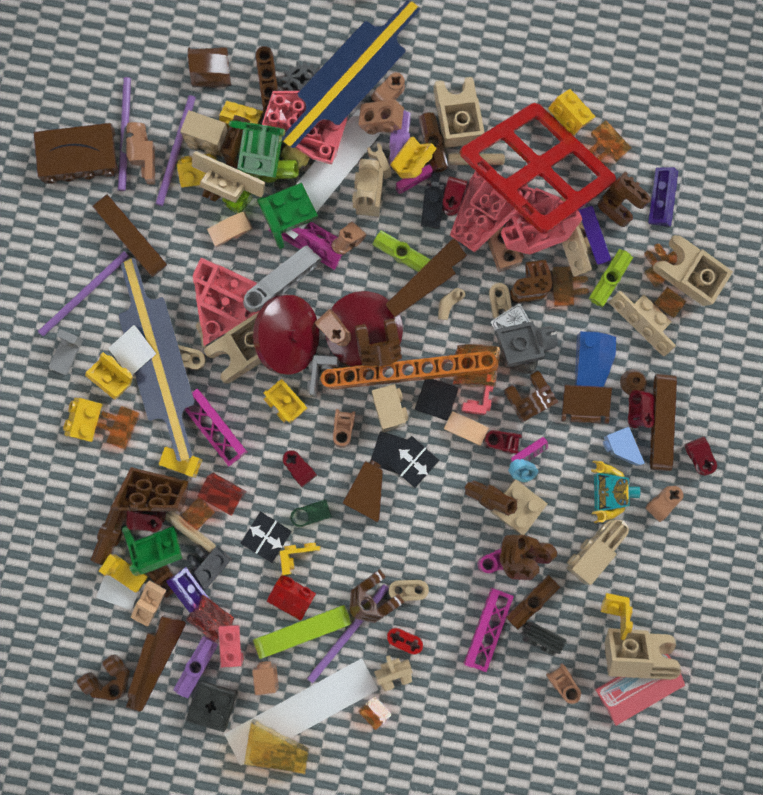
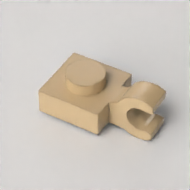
[367,143,392,179]

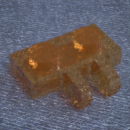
[589,120,632,162]
[643,243,677,288]
[552,266,589,307]
[97,406,141,450]

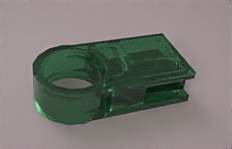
[290,499,332,527]

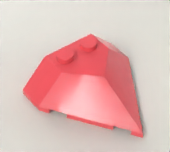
[501,184,582,255]
[192,258,260,346]

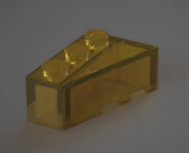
[244,719,310,774]

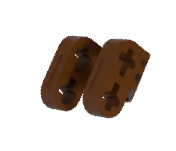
[597,171,651,227]
[509,259,552,303]
[355,319,402,366]
[504,370,558,423]
[499,535,558,580]
[350,569,404,623]
[76,654,130,701]

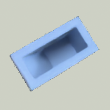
[603,427,645,466]

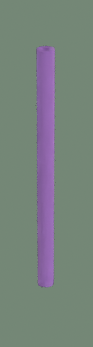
[118,77,131,191]
[155,95,196,206]
[38,251,129,337]
[307,584,389,683]

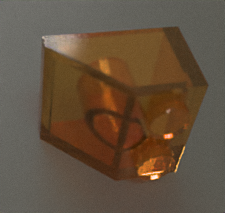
[453,344,500,388]

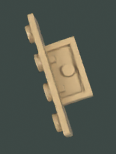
[192,151,265,203]
[561,198,592,277]
[609,291,676,356]

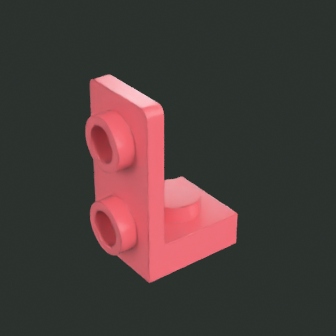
[461,375,494,416]
[219,625,244,667]

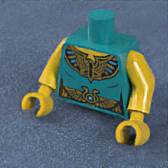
[591,461,641,523]

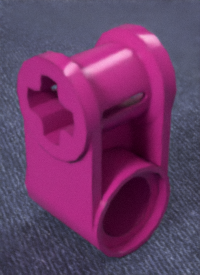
[477,548,503,573]

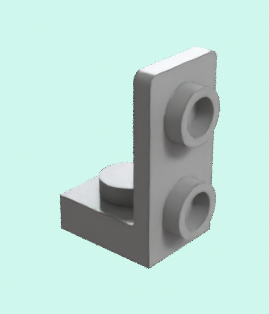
[49,329,83,375]
[307,355,340,398]

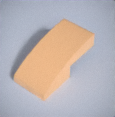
[207,211,253,247]
[444,411,489,446]
[130,581,166,627]

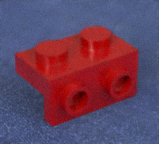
[266,575,316,621]

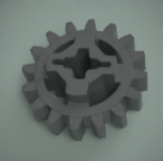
[282,61,320,91]

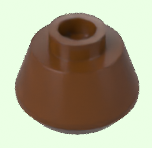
[620,369,647,395]

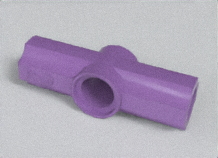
[389,110,411,171]
[173,635,219,698]

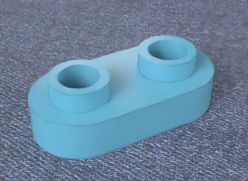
[508,459,538,483]

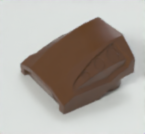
[188,47,232,88]

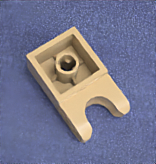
[433,77,485,148]
[352,159,384,217]
[653,235,733,306]
[204,312,262,383]
[566,520,629,585]
[604,628,681,680]

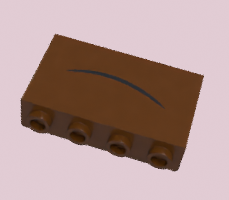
[33,123,119,184]

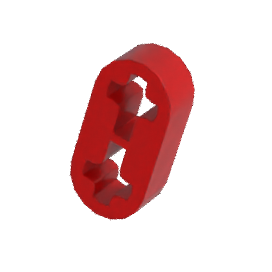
[387,627,423,655]

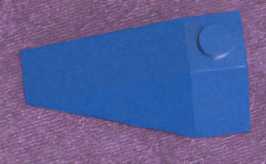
[575,331,616,387]

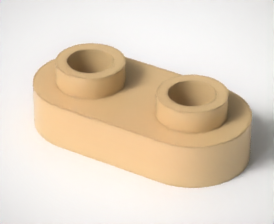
[489,283,512,319]
[178,345,206,370]
[389,580,429,601]

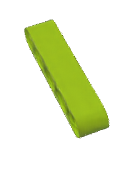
[253,605,352,659]

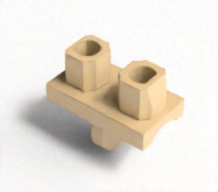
[374,655,413,692]

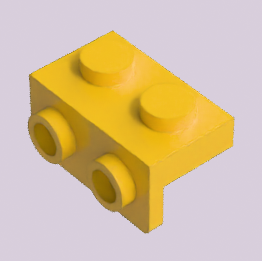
[548,89,596,136]
[219,101,263,130]
[390,137,436,178]
[177,154,217,187]
[85,352,133,400]
[263,378,308,424]
[63,397,102,442]

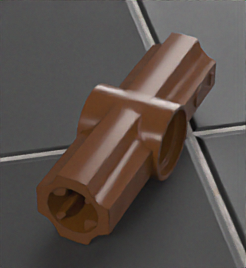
[418,112,449,173]
[465,480,518,516]
[90,507,127,565]
[505,575,561,630]

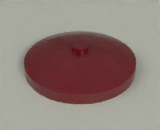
[325,291,403,367]
[253,295,320,375]

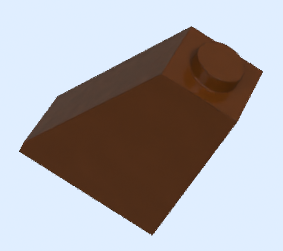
[343,460,383,523]

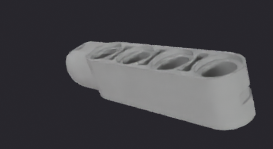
[243,245,321,312]

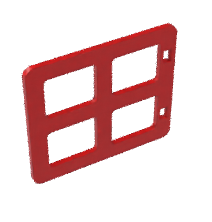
[459,103,616,234]

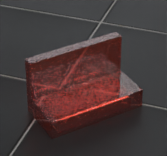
[197,472,247,516]
[186,595,234,644]

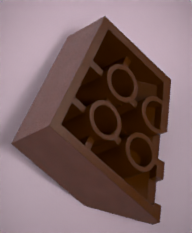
[111,467,189,512]

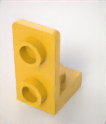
[159,447,202,478]
[280,542,321,575]
[99,554,148,593]
[601,593,633,640]

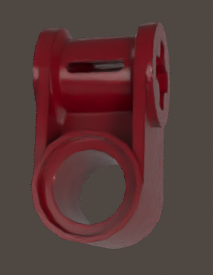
[442,176,468,216]
[627,390,655,429]
[483,430,522,455]
[685,436,717,476]
[283,450,317,488]
[126,511,166,532]

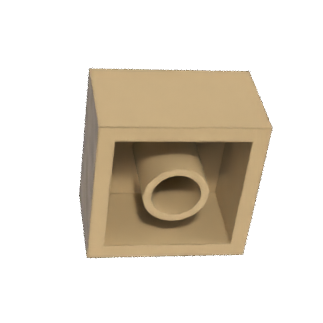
[180,110,228,157]
[372,384,409,432]
[489,479,547,535]

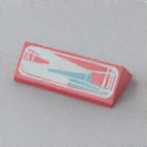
[595,654,685,726]

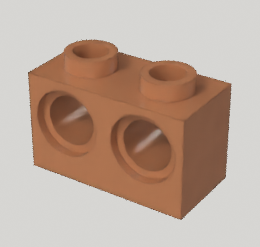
[358,99,404,135]
[487,227,524,273]
[253,661,279,695]

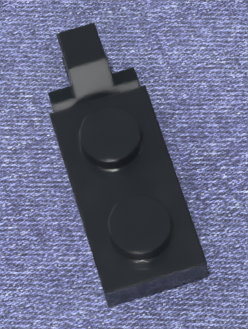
[420,173,444,229]

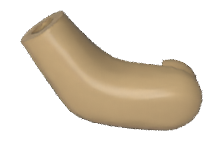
[438,288,465,320]

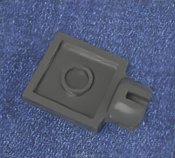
[495,321,558,367]

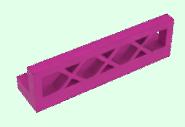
[268,222,343,270]
[184,389,248,467]
[464,588,514,672]

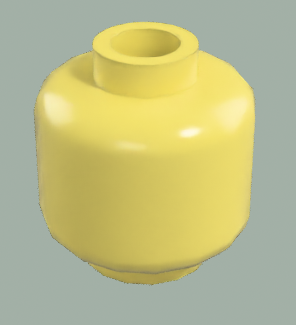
[280,143,310,169]

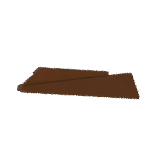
[386,238,467,318]
[126,615,186,712]

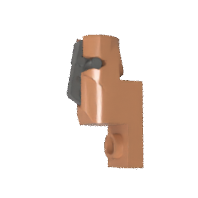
[121,122,155,184]

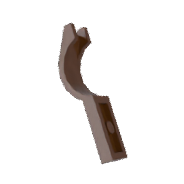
[202,115,251,202]

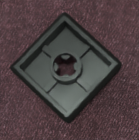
[521,621,567,656]
[186,680,237,732]

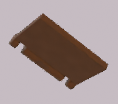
[561,385,612,424]

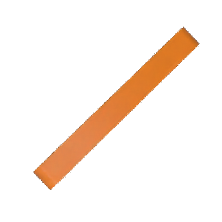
[321,351,498,390]

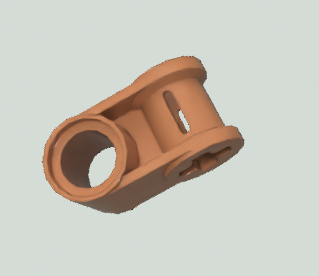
[371,72,405,102]
[332,221,367,255]
[315,309,351,347]
[333,409,356,448]
[645,486,683,522]
[546,663,581,704]

